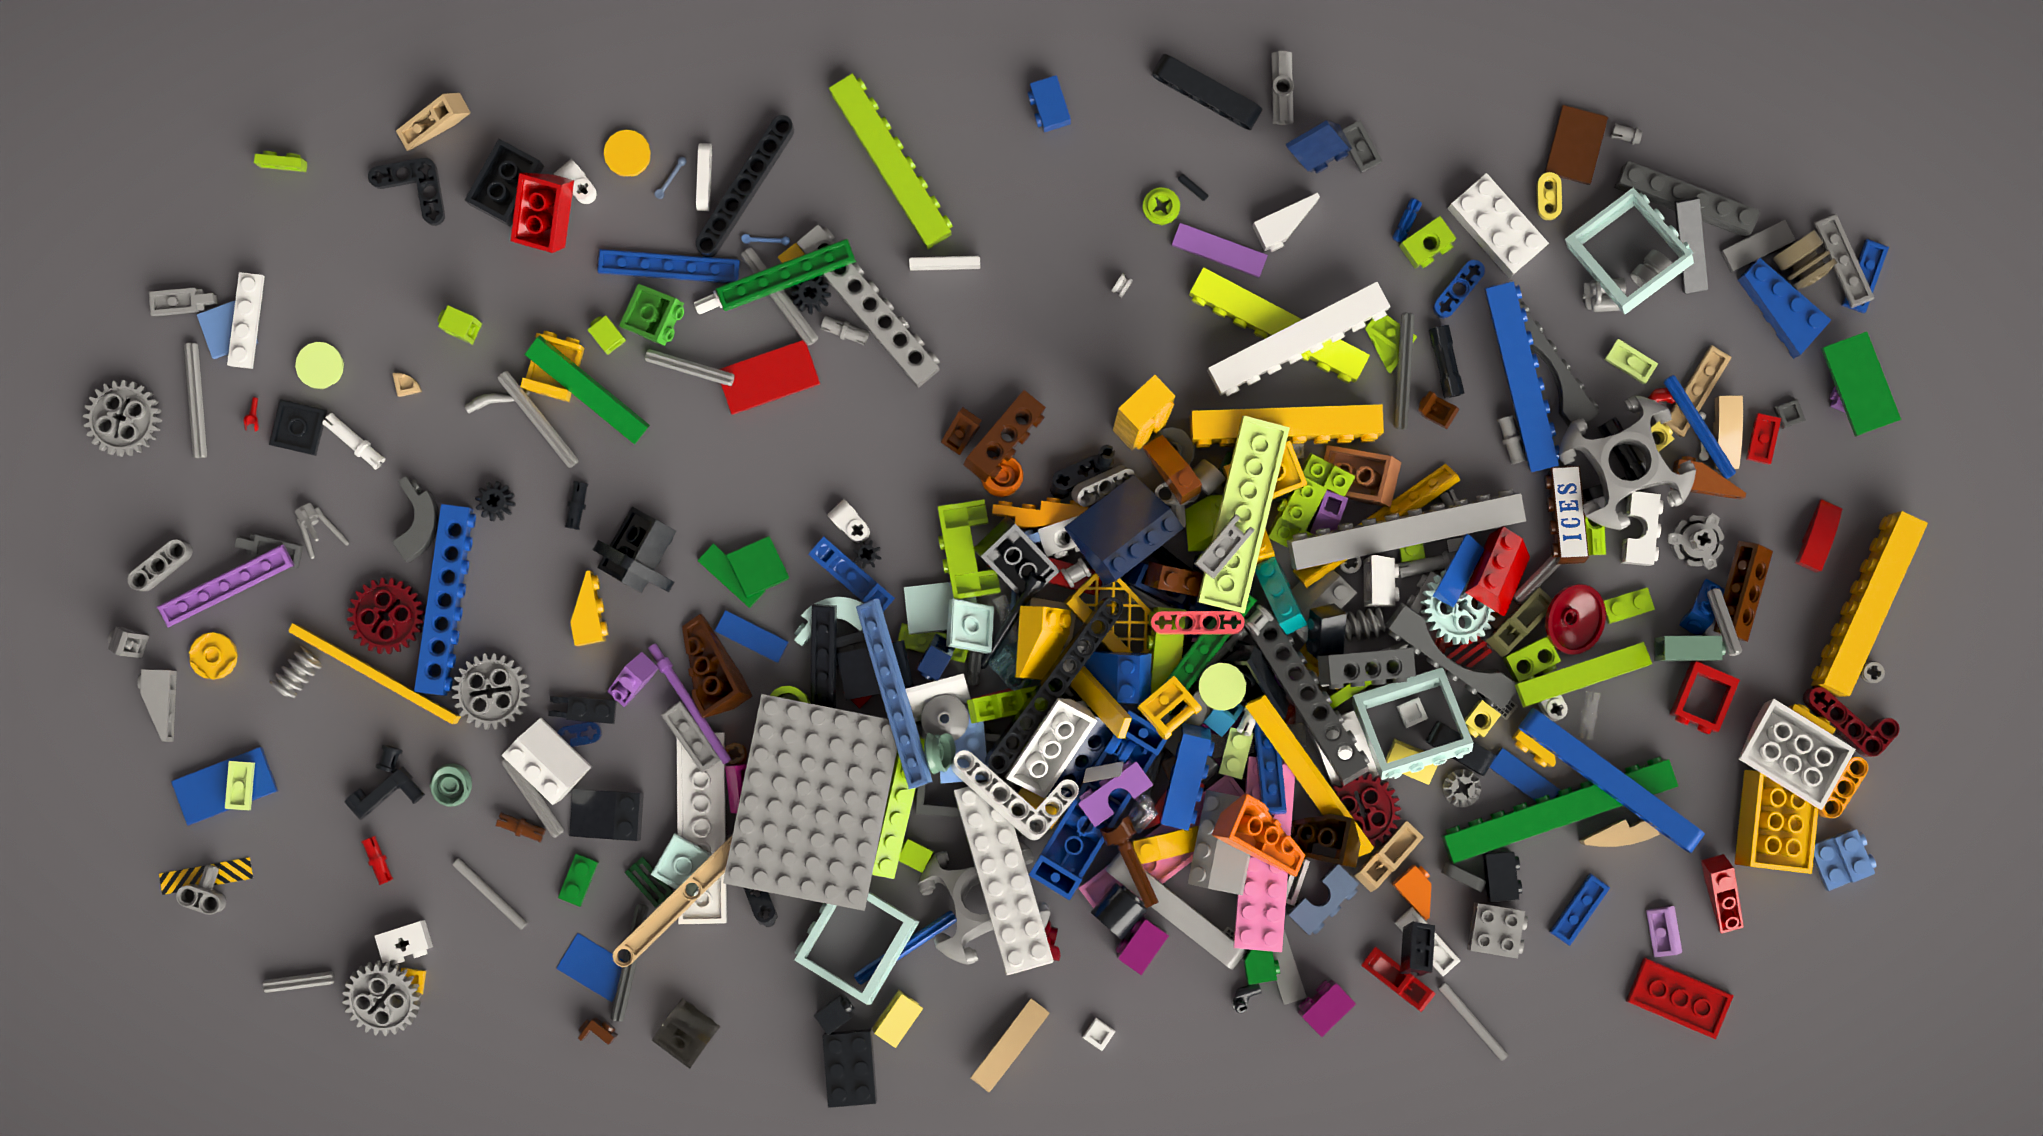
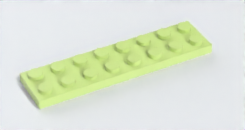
[1197,416,1290,613]

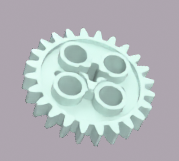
[1421,570,1495,645]

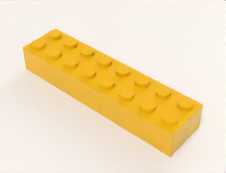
[1113,375,1175,451]
[1189,404,1384,448]
[1811,511,1928,697]

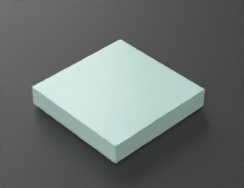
[946,599,994,654]
[651,833,712,896]

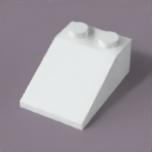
[1363,555,1399,607]
[1308,711,1379,792]

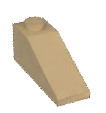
[396,93,471,151]

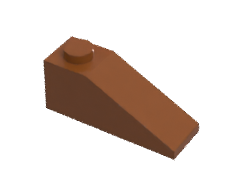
[1142,435,1202,505]
[1670,456,1746,500]

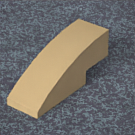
[1713,396,1743,469]
[1579,819,1660,847]
[1354,821,1424,892]

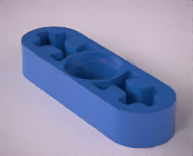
[1433,260,1485,319]

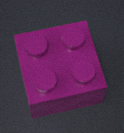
[1116,917,1169,975]
[1297,979,1356,1037]

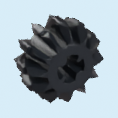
[791,276,831,315]
[475,481,516,522]

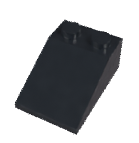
[974,515,1060,600]
[569,789,644,841]

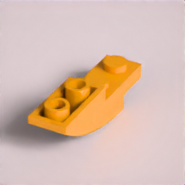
[992,497,1088,529]

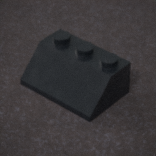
[597,507,676,593]
[1222,645,1290,719]

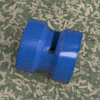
[1104,735,1136,763]

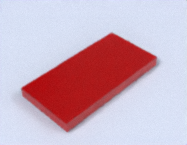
[719,340,820,415]
[1626,958,1734,1039]

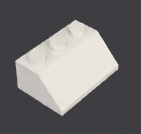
[906,674,971,722]
[502,718,592,805]

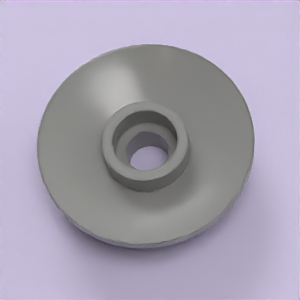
[921,695,969,741]

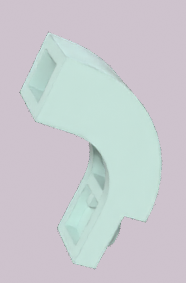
[794,597,863,647]

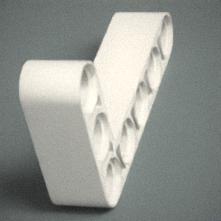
[951,750,1079,840]

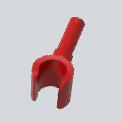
[243,397,259,432]

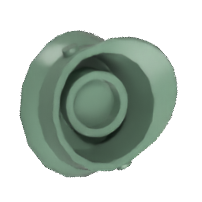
[924,733,956,774]
[430,764,472,807]

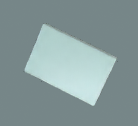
[904,582,977,635]

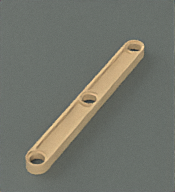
[613,836,732,967]

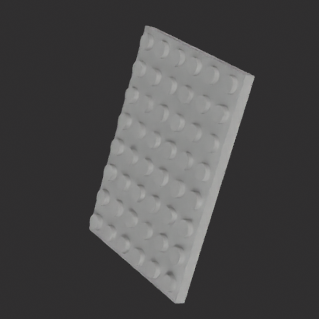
[723,694,897,911]

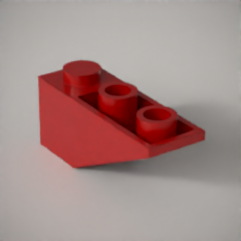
[1701,854,1744,934]

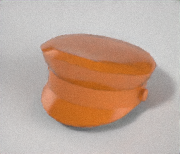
[981,456,1024,497]

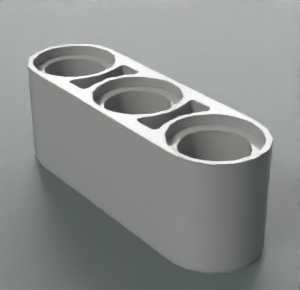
[127,539,193,592]

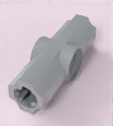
[1271,51,1294,125]

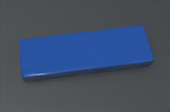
[1433,534,1485,608]

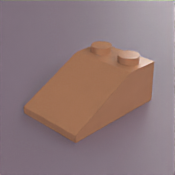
[1324,445,1401,508]

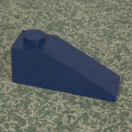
[1122,562,1195,611]

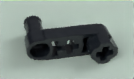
[1050,445,1115,499]
[344,767,425,820]
[743,887,778,927]

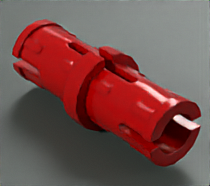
[361,835,393,885]

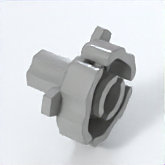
[1668,513,1724,570]

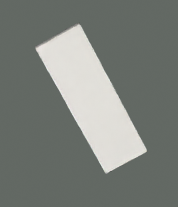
[909,256,980,271]
[1394,907,1461,976]

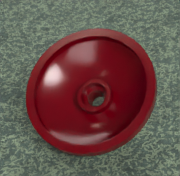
[1545,584,1606,655]

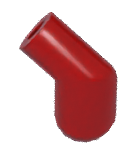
[1648,388,1675,404]

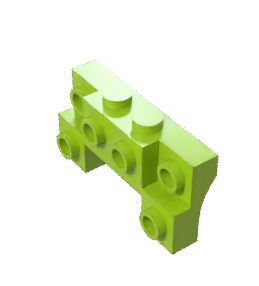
[1268,453,1355,548]
[938,499,1001,600]

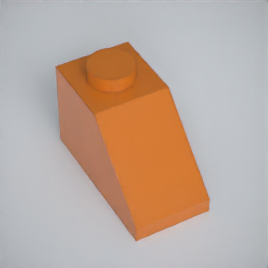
[1391,865,1431,920]

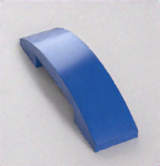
[808,536,895,612]

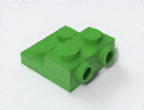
[619,284,684,346]

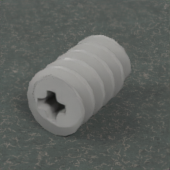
[1345,607,1385,642]
[269,646,322,698]

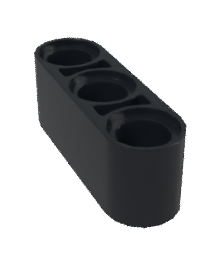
[1425,721,1496,776]

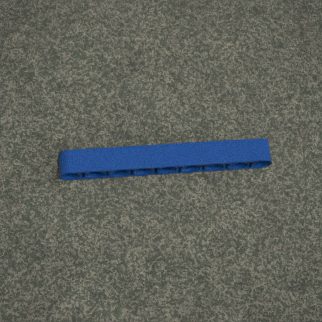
[1518,708,1705,853]

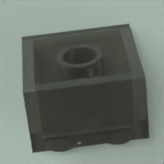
[652,998,720,1069]

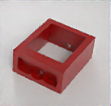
[1670,661,1740,735]

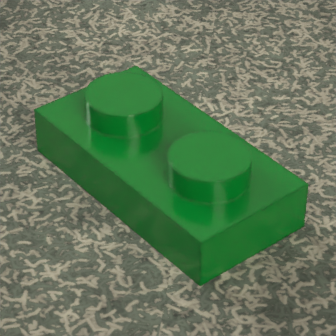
[558,854,599,907]

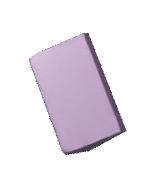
[1646,906,1682,957]

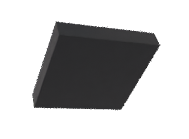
[269,399,327,456]

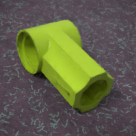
[1585,516,1606,555]

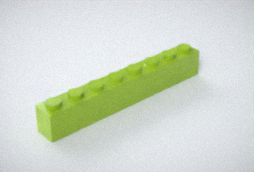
[829,73,953,249]

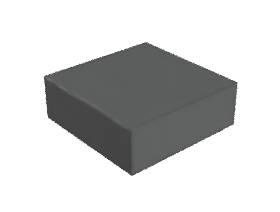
[1773,399,1806,429]

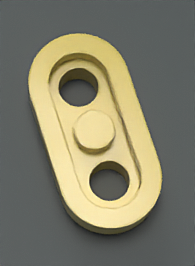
[1536,172,1562,220]

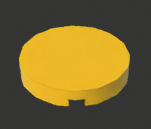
[604,130,651,177]
[189,632,238,680]

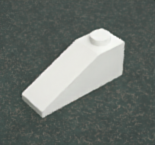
[1252,193,1320,252]

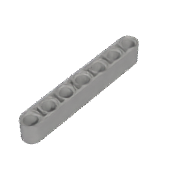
[1105,851,1247,970]

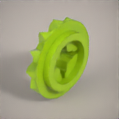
[1143,188,1180,226]

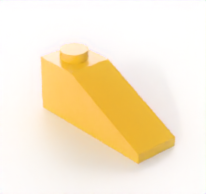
[1132,825,1199,864]

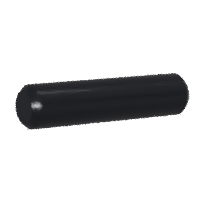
[1178,174,1209,201]

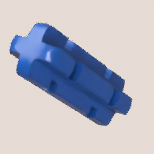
[1393,198,1422,243]

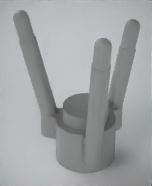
[295,503,349,559]

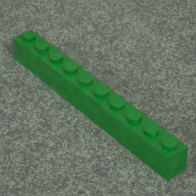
[1441,756,1678,863]

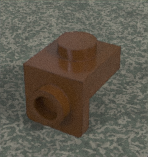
[1418,391,1459,429]
[578,1017,618,1045]

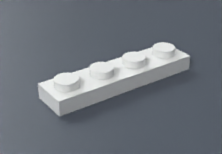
[227,272,265,369]

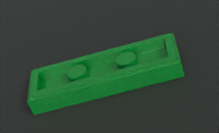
[698,543,766,608]

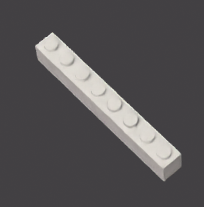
[1207,282,1390,397]

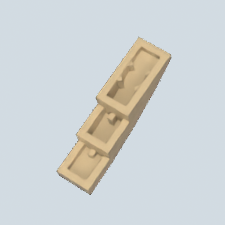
[971,998,1050,1092]

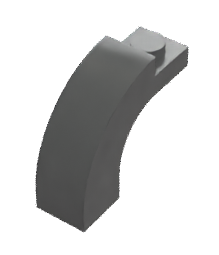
[392,476,439,563]

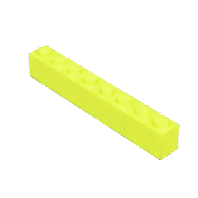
[1189,267,1370,383]

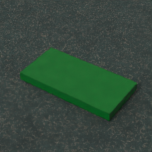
[1821,331,1901,437]

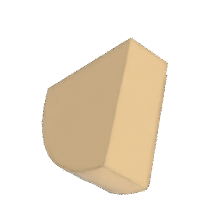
[393,373,422,397]

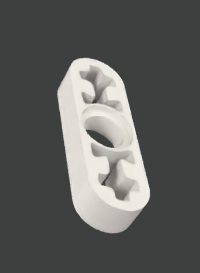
[696,143,712,211]

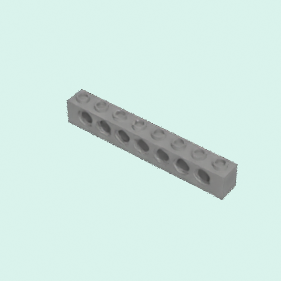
[797,225,940,388]

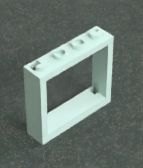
[1565,187,1694,314]
[1352,667,1473,780]
[795,892,919,1005]

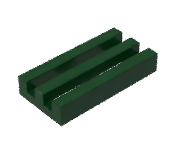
[624,856,674,908]

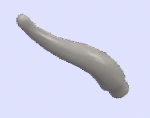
[464,391,530,414]

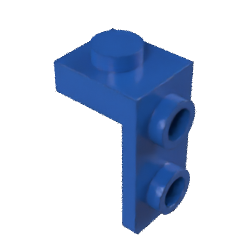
[1679,579,1725,636]

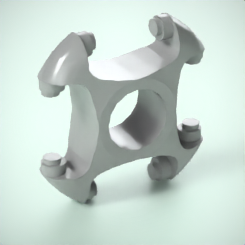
[1558,395,1696,530]
[918,840,1051,965]

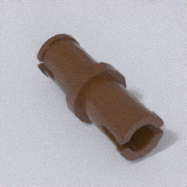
[496,812,546,843]

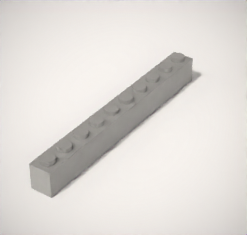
[1287,489,1526,570]

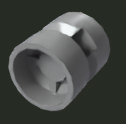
[1630,249,1672,287]

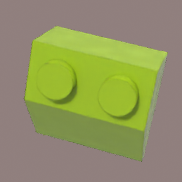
[1185,495,1223,551]

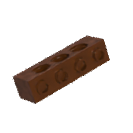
[963,390,1046,482]
[1713,541,1773,642]

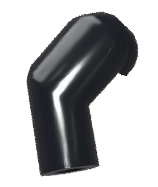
[1232,983,1262,1013]

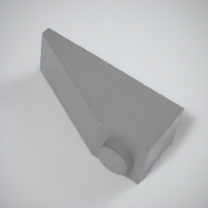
[108,626,149,658]
[138,669,177,742]

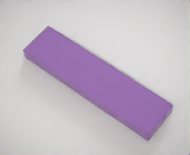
[1172,223,1268,278]

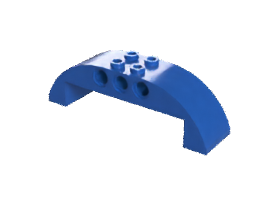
[1029,710,1168,900]

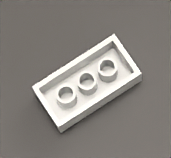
[1447,173,1549,278]

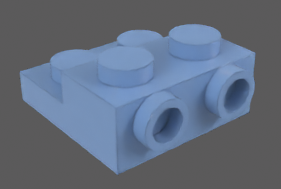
[1813,829,1877,891]

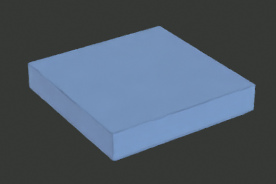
[197,301,258,359]

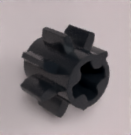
[853,540,882,569]

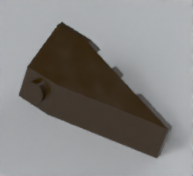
[1291,814,1361,868]

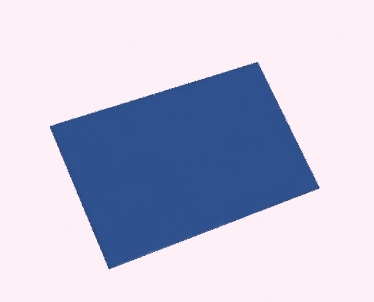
[556,933,623,1002]

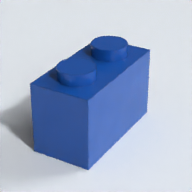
[1027,75,1071,133]

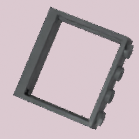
[916,729,1017,818]

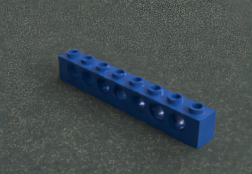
[414,504,476,696]

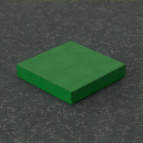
[726,536,789,598]

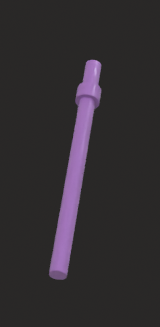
[648,643,731,764]

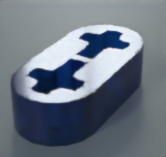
[557,722,602,747]

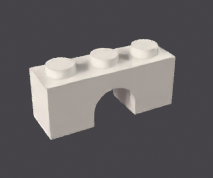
[1621,491,1663,566]

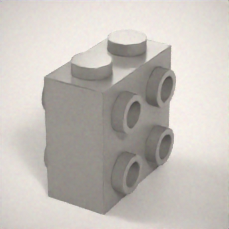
[1467,902,1528,959]

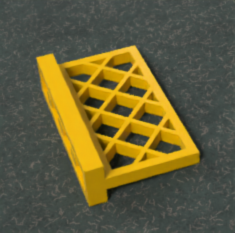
[1063,572,1151,653]

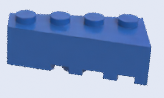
[1738,258,1831,359]
[1160,722,1215,831]

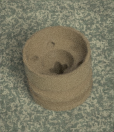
[1772,230,1837,290]

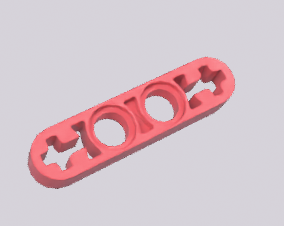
[1151,611,1245,634]

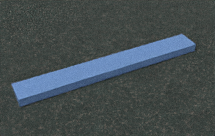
[856,599,933,789]

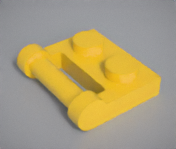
[1137,676,1202,740]

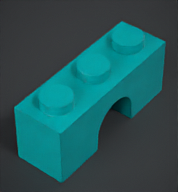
[1255,556,1307,635]

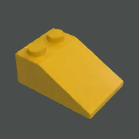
[1222,440,1308,499]
[1016,606,1071,680]

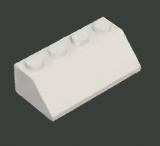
[1005,698,1097,798]

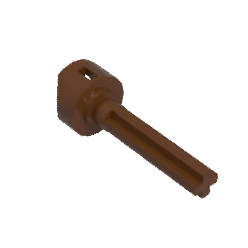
[1099,816,1159,908]

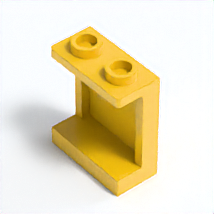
[520,331,585,402]

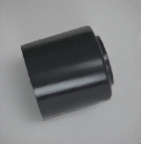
[1091,883,1147,940]

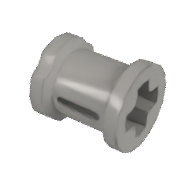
[1060,558,1092,588]
[1244,604,1274,636]

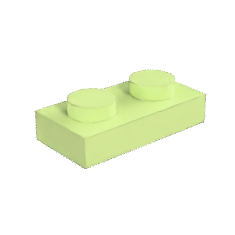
[1604,339,1658,384]
[1218,727,1254,779]
[225,761,255,810]

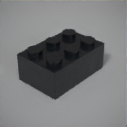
[465,139,544,227]
[823,1029,877,1108]

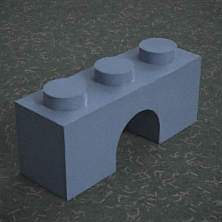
[1287,864,1359,935]

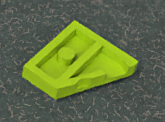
[1365,315,1417,373]

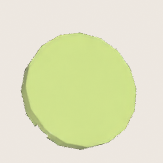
[295,342,344,389]
[1198,663,1246,711]

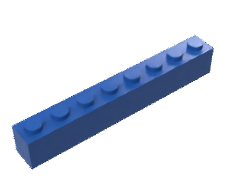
[1484,281,1560,472]

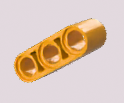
[1818,757,1868,818]

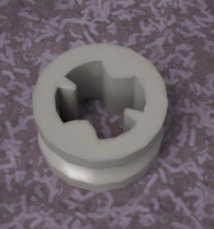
[1861,662,1885,683]

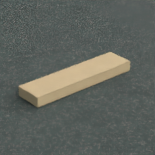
[1665,345,1732,437]

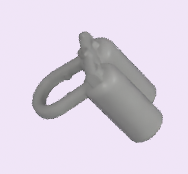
[1582,278,1626,312]

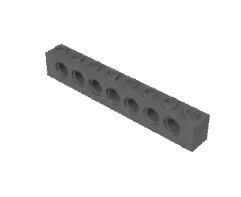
[1245,608,1370,786]

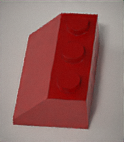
[510,173,574,253]
[1465,526,1530,616]

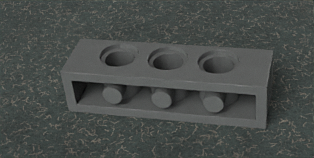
[1317,648,1416,689]

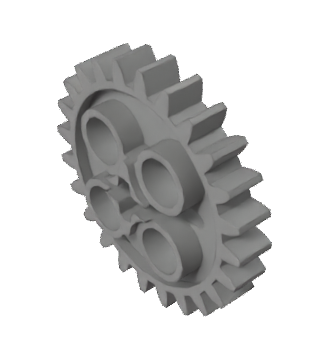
[83,380,162,457]
[452,653,530,730]
[342,960,422,1036]

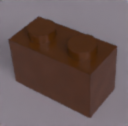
[1144,561,1203,597]

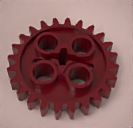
[347,578,425,654]
[1332,772,1401,847]

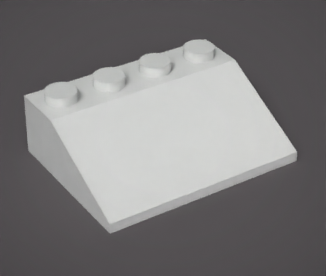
[1739,699,1856,810]

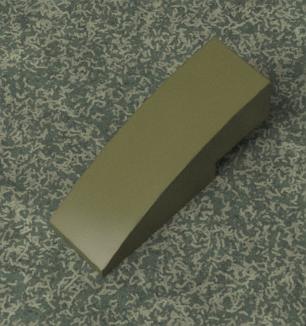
[1486,587,1552,657]

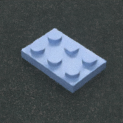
[940,709,987,784]

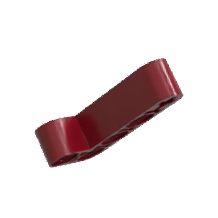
[1803,687,1900,757]

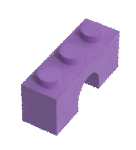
[1078,760,1153,827]

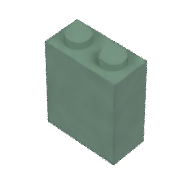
[1654,636,1726,661]

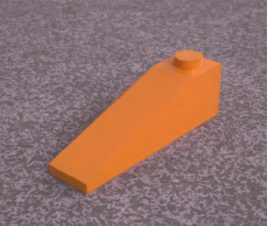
[1212,793,1305,877]

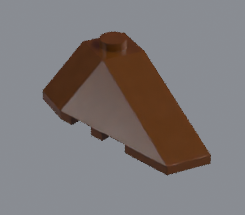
[682,614,753,718]

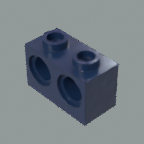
[917,633,955,681]

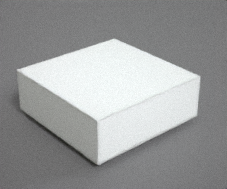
[1396,697,1428,728]
[1082,1017,1116,1051]

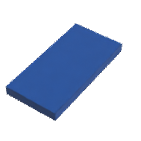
[171,747,278,826]

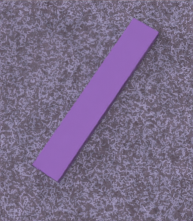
[157,544,294,627]

